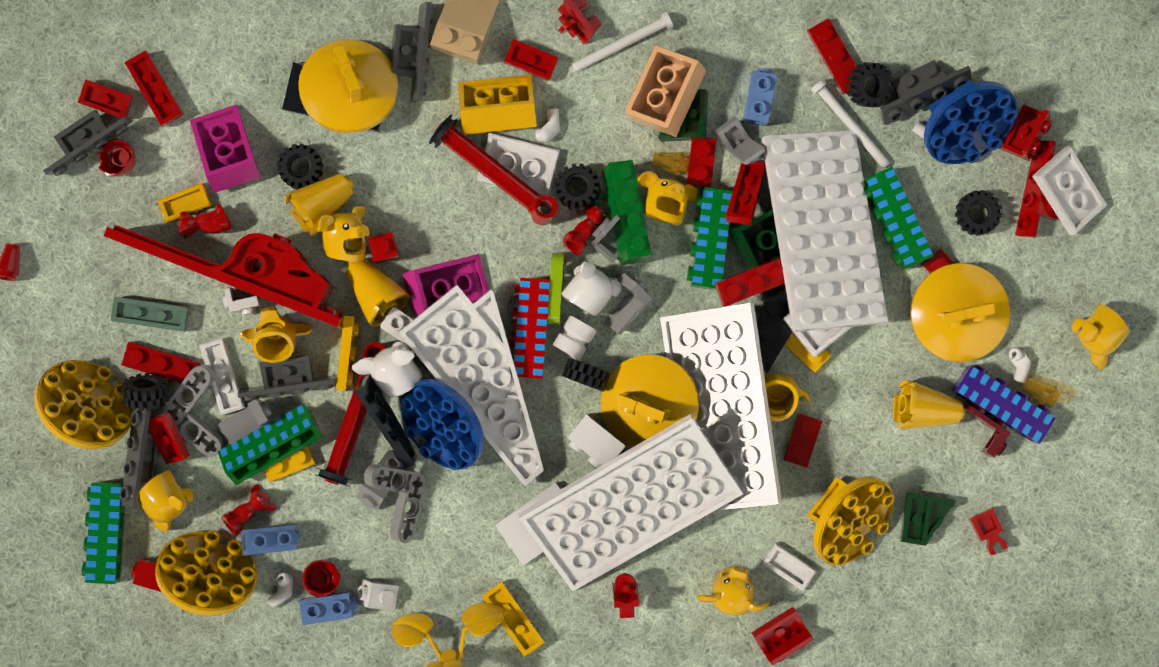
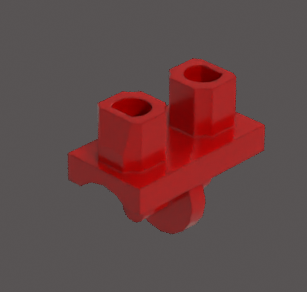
[558,0,602,45]
[612,573,639,618]

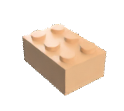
[625,45,706,137]

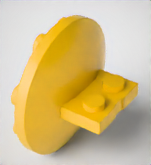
[299,39,398,133]
[910,263,1010,362]
[601,354,699,449]
[34,360,133,449]
[807,476,895,566]
[155,530,258,616]

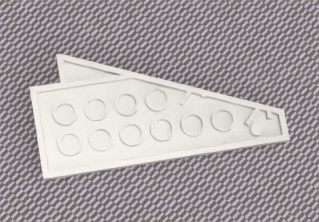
[398,285,544,486]

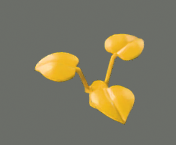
[391,603,506,667]

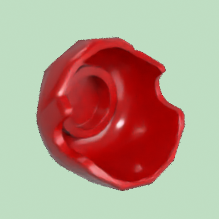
[98,140,136,177]
[302,560,341,597]

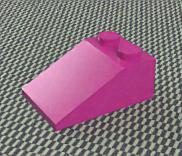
[190,104,261,193]
[402,254,489,319]

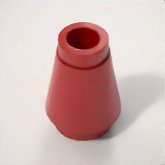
[0,243,20,281]

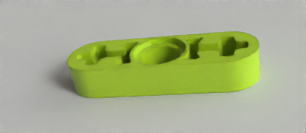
[547,253,564,325]

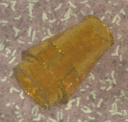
[652,152,690,176]
[1022,376,1061,408]

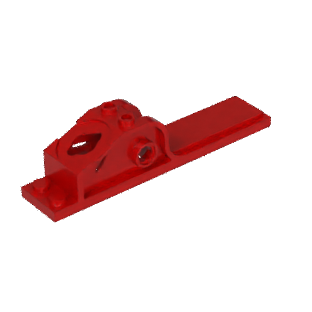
[104,225,344,329]

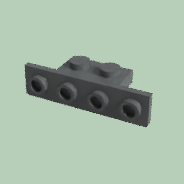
[391,2,434,102]
[880,60,972,125]
[43,110,133,176]
[237,354,337,401]
[120,408,159,508]

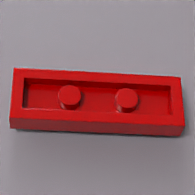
[807,18,857,95]
[124,50,184,127]
[726,161,766,225]
[715,257,785,307]
[121,342,201,384]

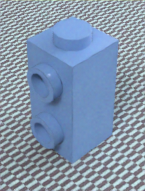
[742,68,777,126]
[241,525,300,556]
[299,591,358,625]

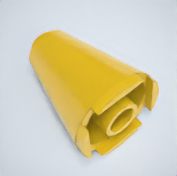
[283,174,355,237]
[345,259,410,327]
[893,380,965,430]

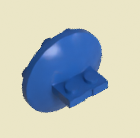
[924,80,1018,164]
[401,379,484,470]

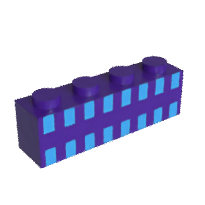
[951,364,1056,444]

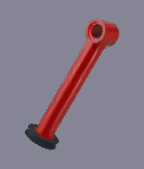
[429,114,558,226]
[315,342,386,487]

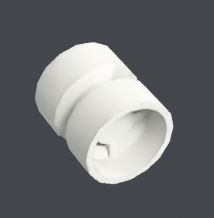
[553,315,597,361]

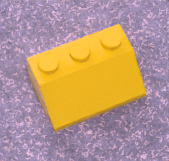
[458,74,537,134]

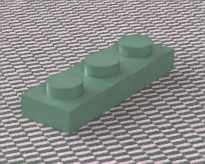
[110,297,189,332]

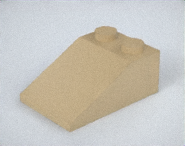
[430,0,500,65]

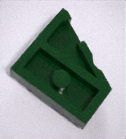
[658,89,708,142]
[900,493,956,546]

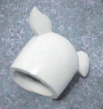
[561,261,622,316]
[352,342,423,397]

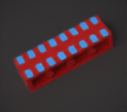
[511,278,550,379]

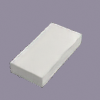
[762,543,817,591]

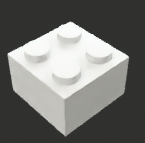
[568,414,625,468]

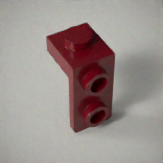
[965,404,1011,458]

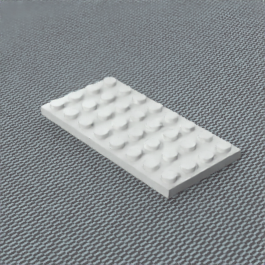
[761,130,888,332]
[660,303,782,510]
[519,414,743,591]

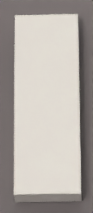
[199,338,246,416]

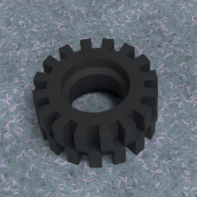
[846,62,894,108]
[277,144,324,189]
[555,163,601,211]
[955,190,1003,236]
[562,358,610,392]
[122,373,170,411]

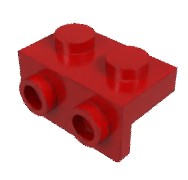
[1001,104,1053,161]
[751,607,814,665]

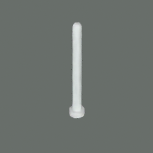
[572,12,674,71]
[810,79,889,168]

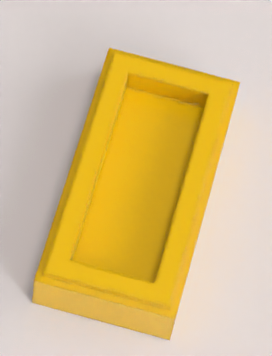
[157,182,213,224]

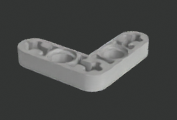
[161,364,225,457]
[364,464,426,543]

